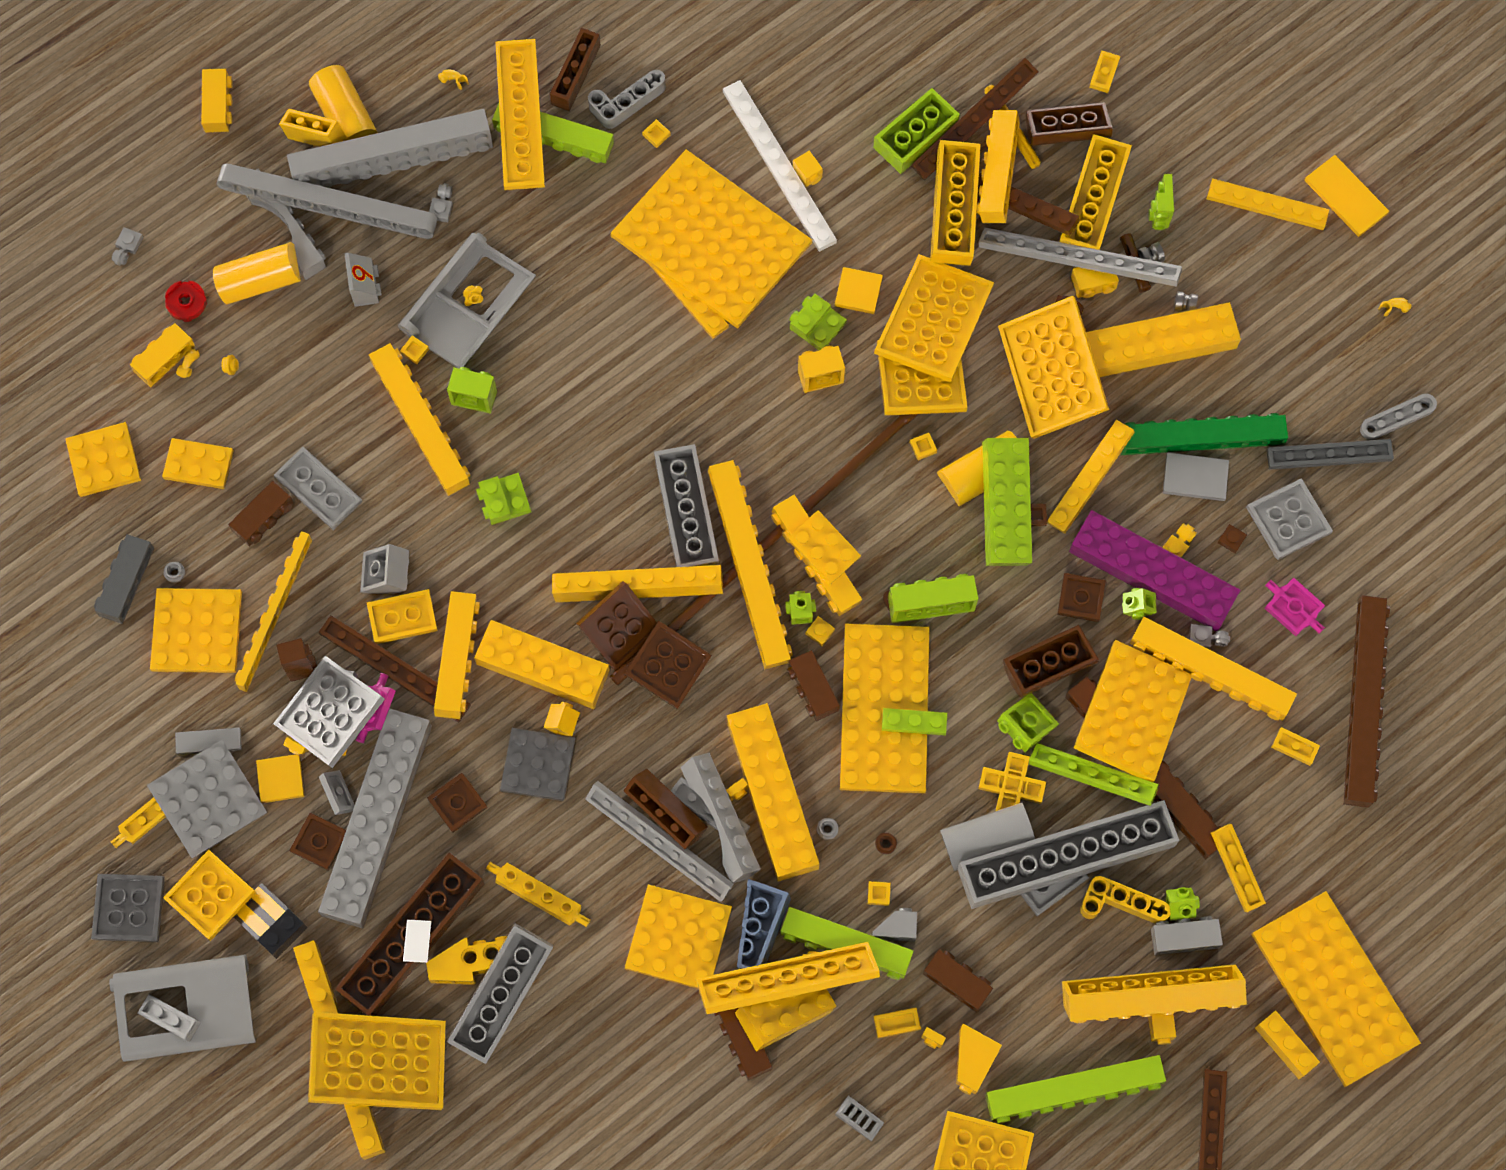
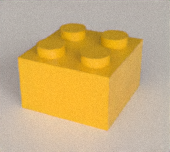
[798,346,845,393]

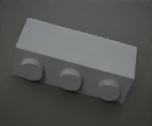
[1151,916,1223,955]

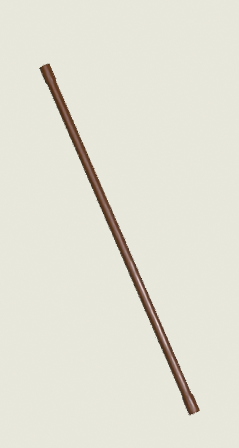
[610,414,918,685]

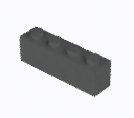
[94,534,154,624]

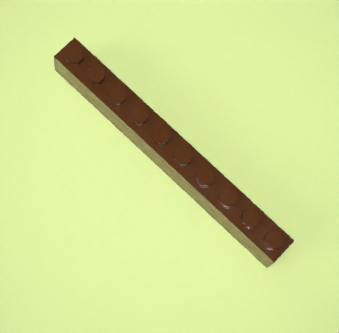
[1343,595,1390,808]
[1065,677,1221,860]

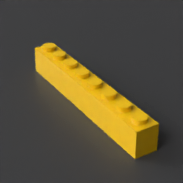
[369,343,471,496]
[552,565,723,602]
[1130,616,1297,721]

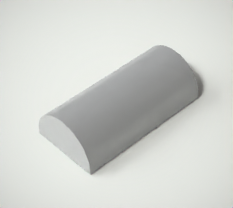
[940,803,1035,871]

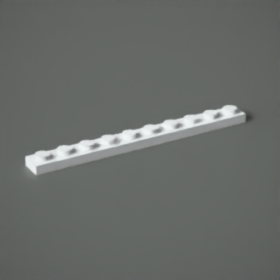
[723,80,837,252]

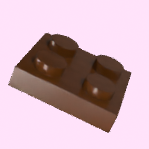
[1057,573,1106,622]
[427,773,488,833]
[289,813,346,871]

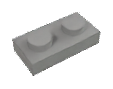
[319,770,355,815]

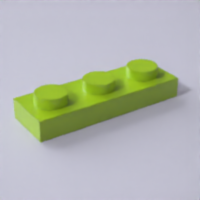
[882,708,947,736]

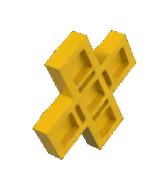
[978,752,1046,811]

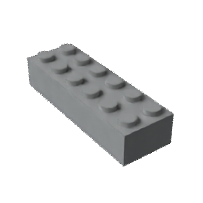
[654,444,719,567]
[447,923,553,1064]

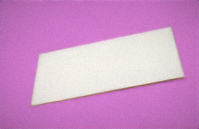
[403,920,431,963]

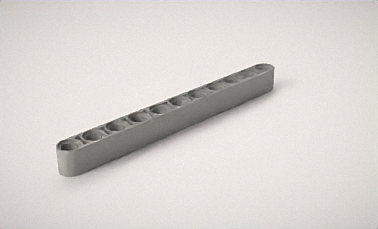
[216,164,438,239]

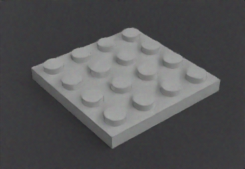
[273,656,385,768]
[147,740,267,859]

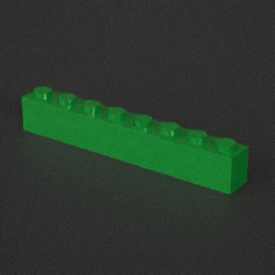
[1121,413,1288,455]

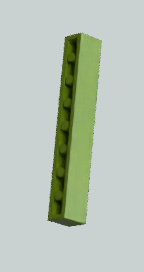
[985,1055,1166,1124]

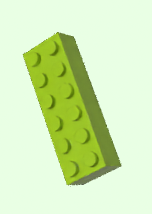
[982,438,1032,566]

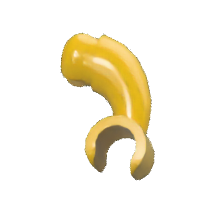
[438,69,469,90]
[1378,298,1412,316]
[176,349,200,378]

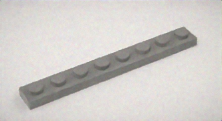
[585,781,734,902]

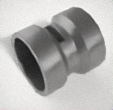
[1138,242,1165,262]
[1174,291,1198,312]

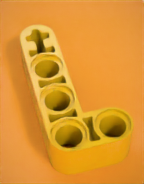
[1080,876,1171,924]

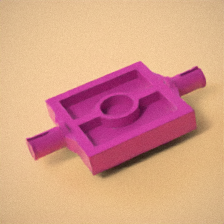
[1264,577,1325,636]
[356,673,396,743]

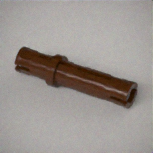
[1120,233,1151,293]

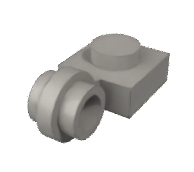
[429,183,453,223]
[112,227,143,266]
[1189,624,1230,649]

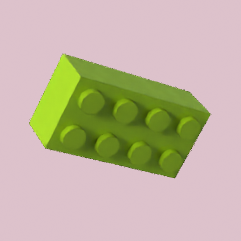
[873,88,960,174]
[888,574,978,623]

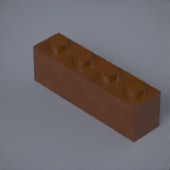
[550,28,601,112]
[623,768,708,849]
[714,1008,772,1080]

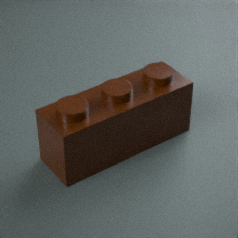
[228,481,293,547]
[276,638,317,682]
[787,650,840,722]
[923,950,993,1013]

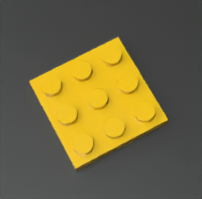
[65,422,141,497]
[163,850,256,941]

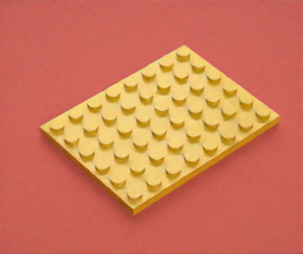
[611,149,812,329]

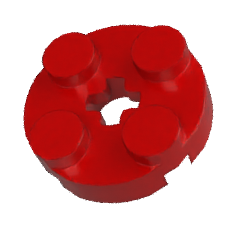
[165,280,207,322]

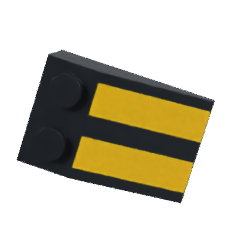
[233,883,307,959]

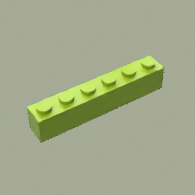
[492,103,614,163]
[780,907,914,980]

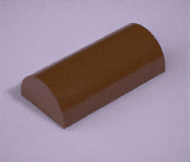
[1026,103,1113,146]
[1003,625,1099,698]

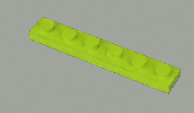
[1029,743,1159,806]

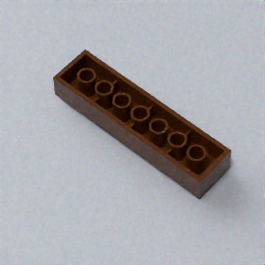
[335,852,485,1016]

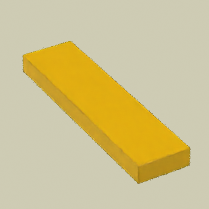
[1211,824,1266,912]

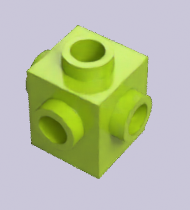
[1122,588,1156,620]
[785,591,816,625]
[1166,887,1200,920]

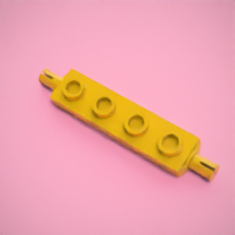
[110,797,166,848]
[486,861,591,927]

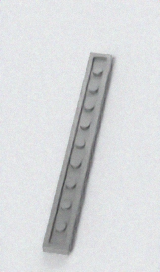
[979,227,1182,287]

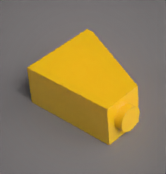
[956,1024,1002,1095]

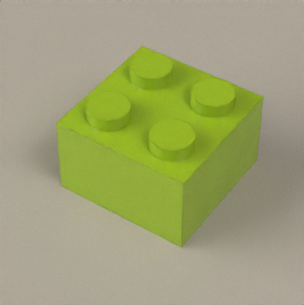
[447,367,497,414]

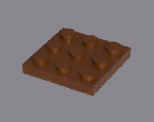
[576,582,657,671]
[624,621,712,709]

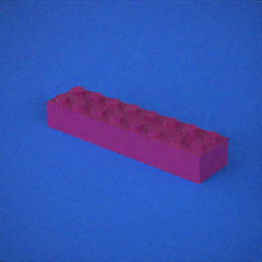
[1069,510,1241,631]

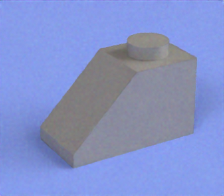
[872,908,917,942]

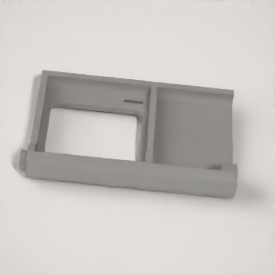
[398,233,536,368]
[109,954,256,1062]

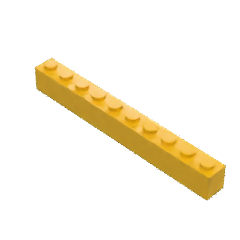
[708,460,793,670]
[293,940,385,1160]

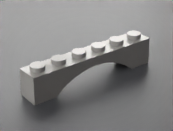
[246,168,326,280]
[681,753,760,883]

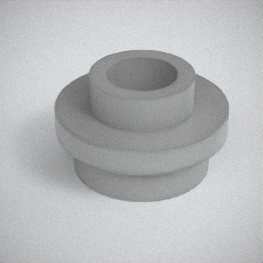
[164,562,185,582]
[817,818,838,840]

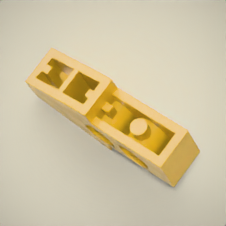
[426,936,507,985]

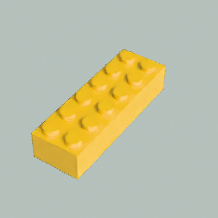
[1060,134,1132,250]
[930,140,980,266]
[474,620,610,710]

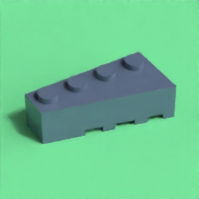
[737,879,791,969]

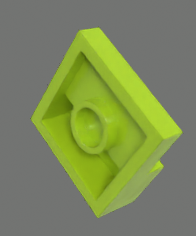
[1148,174,1174,230]
[789,294,847,350]
[476,473,531,525]
[997,693,1059,752]

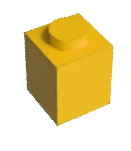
[793,150,823,187]
[543,702,580,736]
[1148,1013,1176,1045]

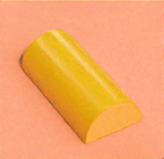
[309,65,378,141]
[213,242,301,305]
[937,430,1017,506]

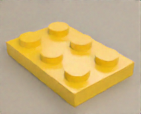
[162,438,234,489]
[787,510,861,585]
[367,589,438,644]

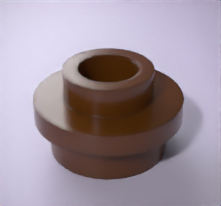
[875,833,897,854]

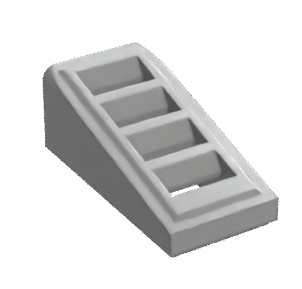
[835,1095,884,1142]

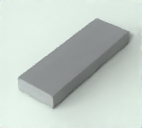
[175,728,242,755]
[138,994,201,1042]

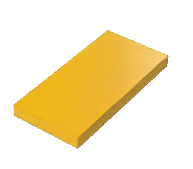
[1304,155,1389,237]

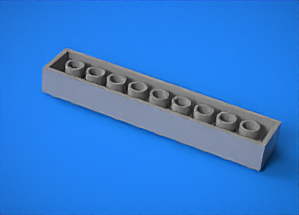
[287,109,493,188]
[318,708,432,928]
[957,800,1179,909]

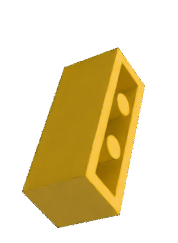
[201,69,233,133]
[279,109,346,147]
[130,323,195,388]
[1255,1010,1320,1079]

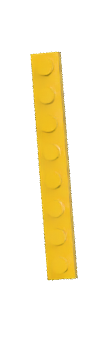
[235,531,312,692]

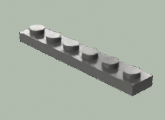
[1266,439,1394,470]

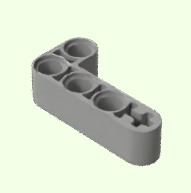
[588,70,666,129]

